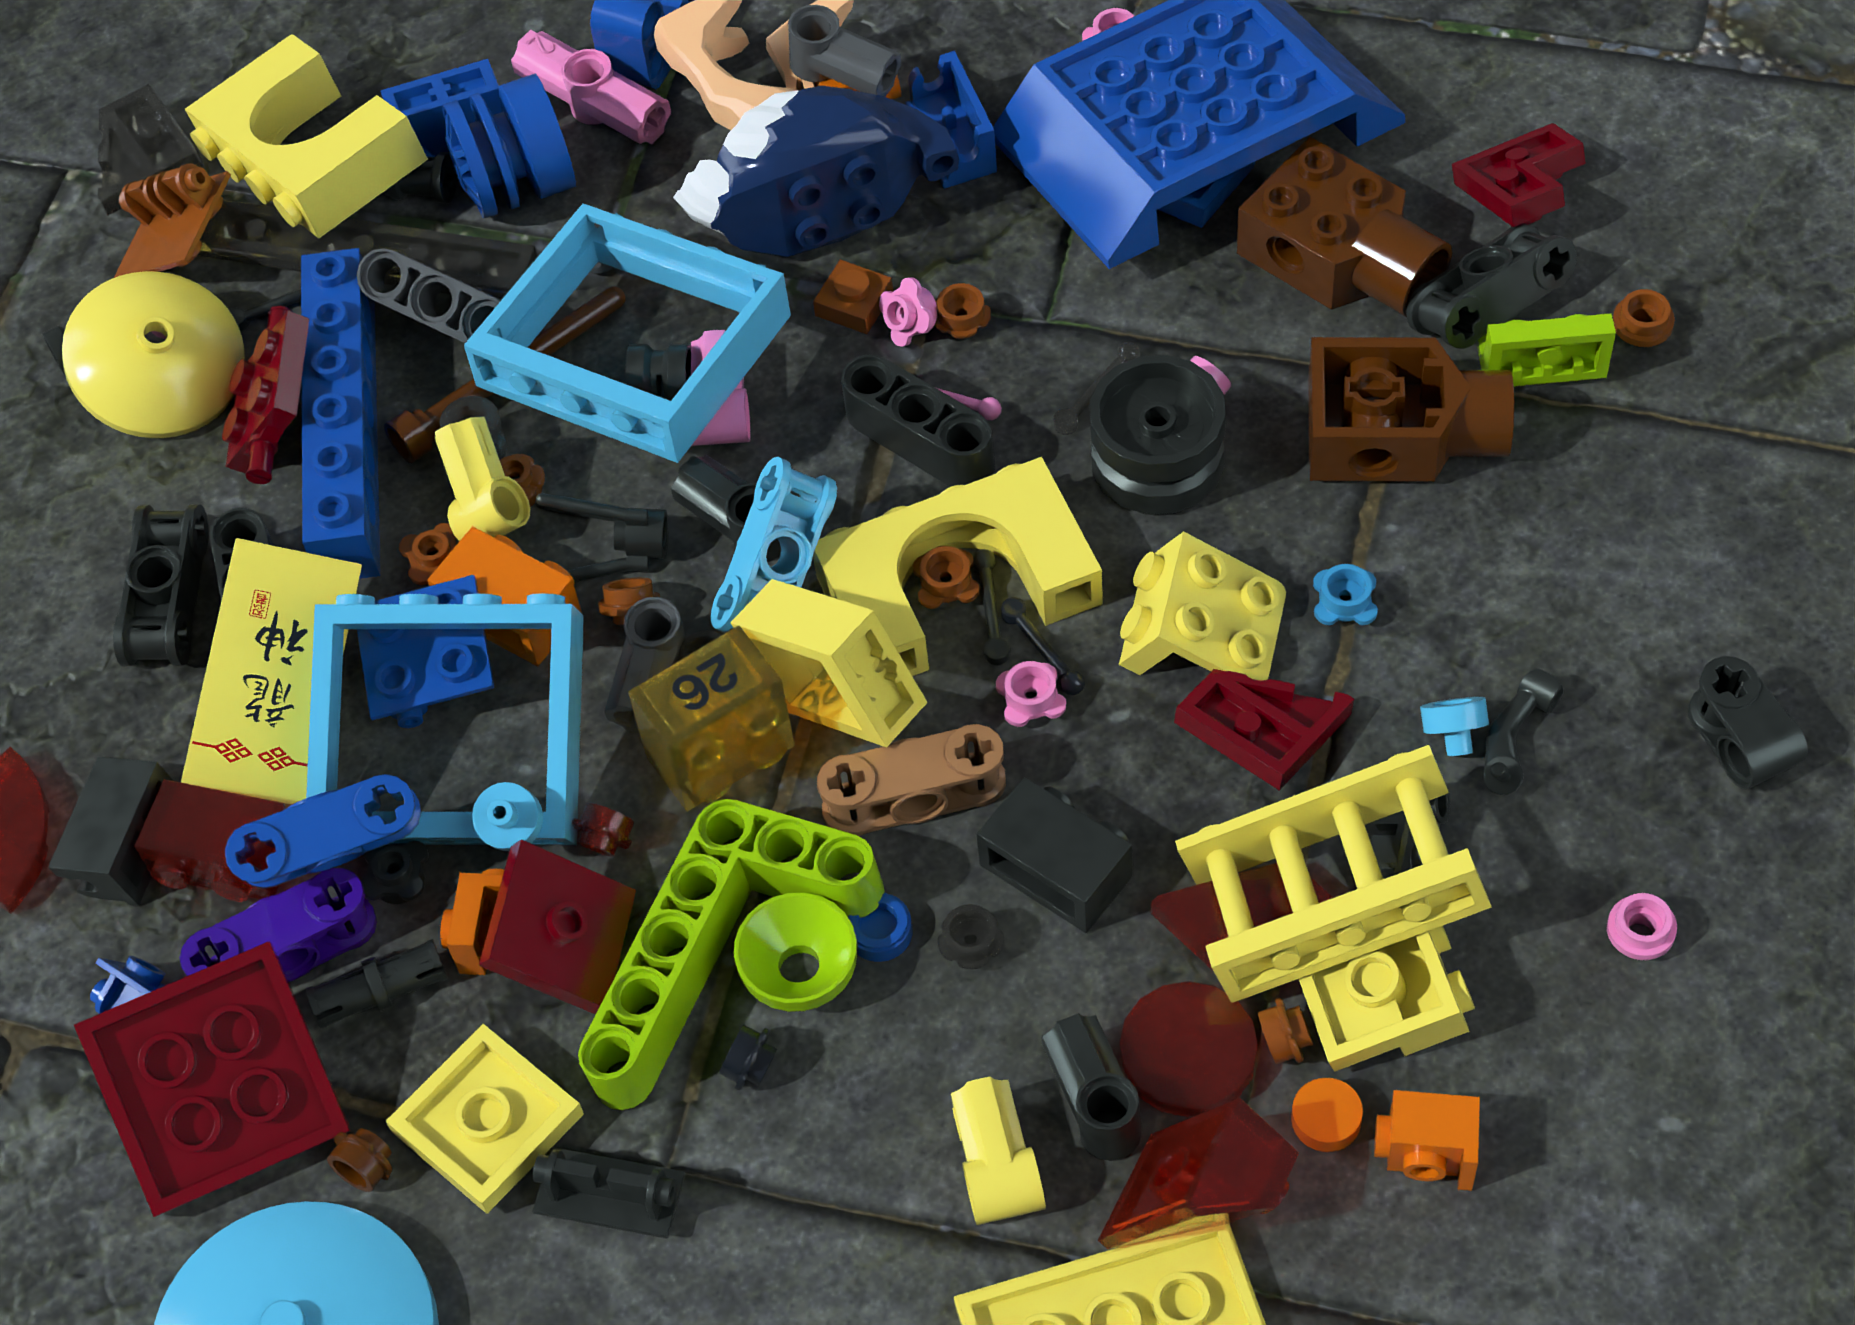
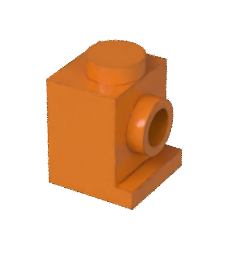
[1374,1090,1480,1191]

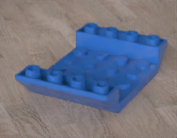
[993,0,1405,269]

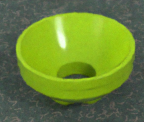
[734,892,857,1012]

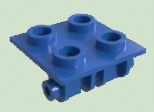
[357,575,495,728]

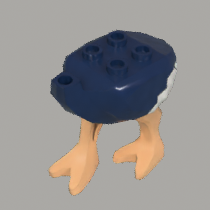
[654,0,959,257]

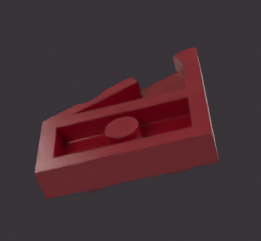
[1174,669,1354,791]

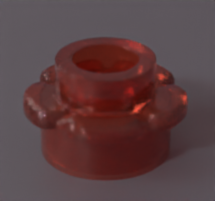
[572,803,635,857]

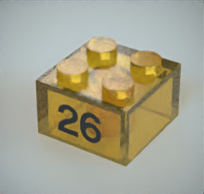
[628,626,795,812]

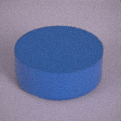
[847,893,913,962]

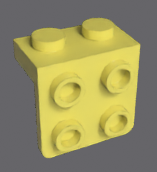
[1119,531,1286,681]

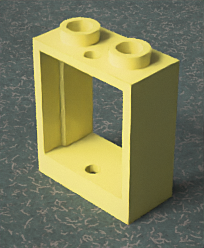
[730,579,928,748]

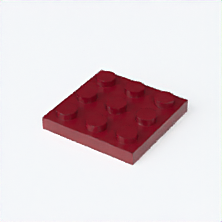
[74,941,351,1217]

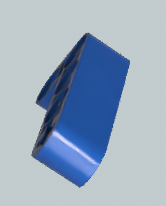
[590,0,694,89]

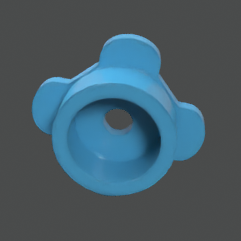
[1313,564,1378,625]

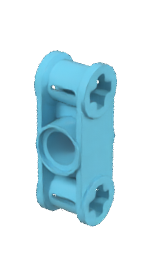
[711,457,837,632]

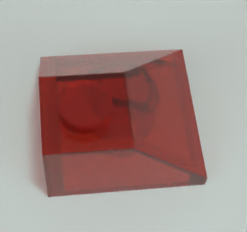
[1098,1098,1299,1249]

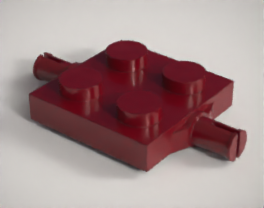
[222,306,309,484]

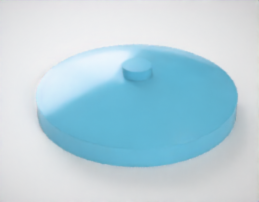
[154,1201,439,1325]

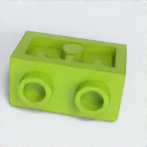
[1477,313,1616,386]

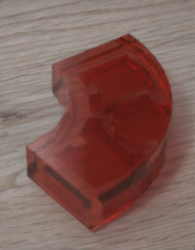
[0,747,50,914]

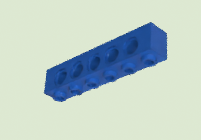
[301,248,381,579]

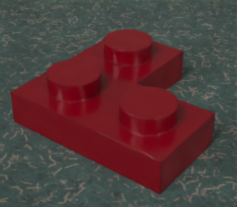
[1452,123,1586,227]

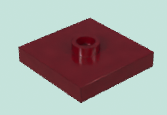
[479,839,636,1015]

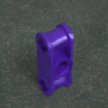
[179,868,377,982]

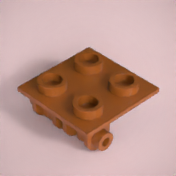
[114,163,231,278]

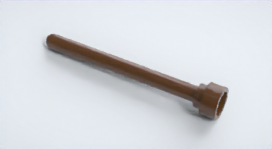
[384,286,626,464]

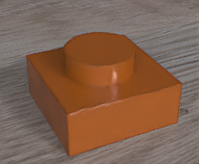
[813,259,893,334]

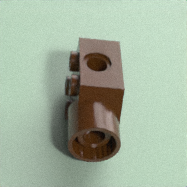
[1237,137,1452,317]
[1308,337,1514,481]

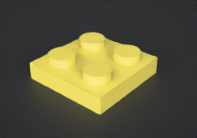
[386,1024,584,1214]

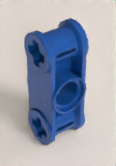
[225,774,422,888]

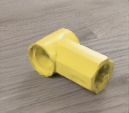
[435,417,530,541]
[951,1076,1046,1225]

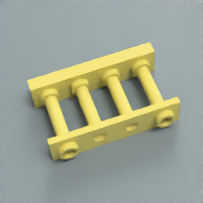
[1175,745,1492,1003]

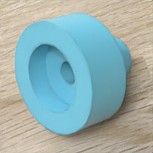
[1420,697,1489,756]
[472,782,543,851]

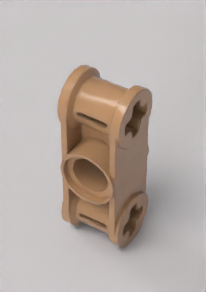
[817,724,1006,836]

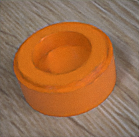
[1291,1078,1363,1152]

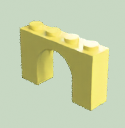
[185,34,428,238]
[813,457,1103,676]

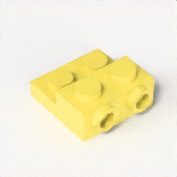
[1299,926,1475,1072]

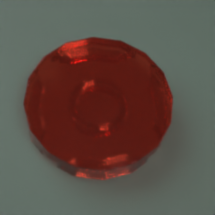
[1120,981,1258,1117]

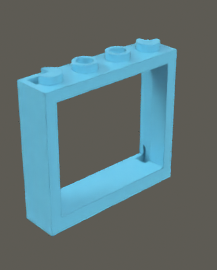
[464,204,791,463]
[306,593,584,845]

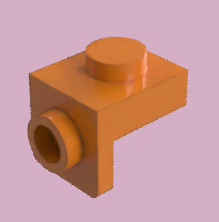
[440,869,504,975]

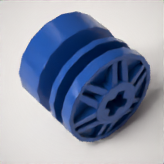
[442,73,576,219]

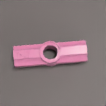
[511,30,671,145]

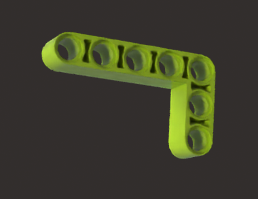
[578,799,885,1110]

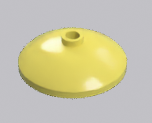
[62,271,245,438]

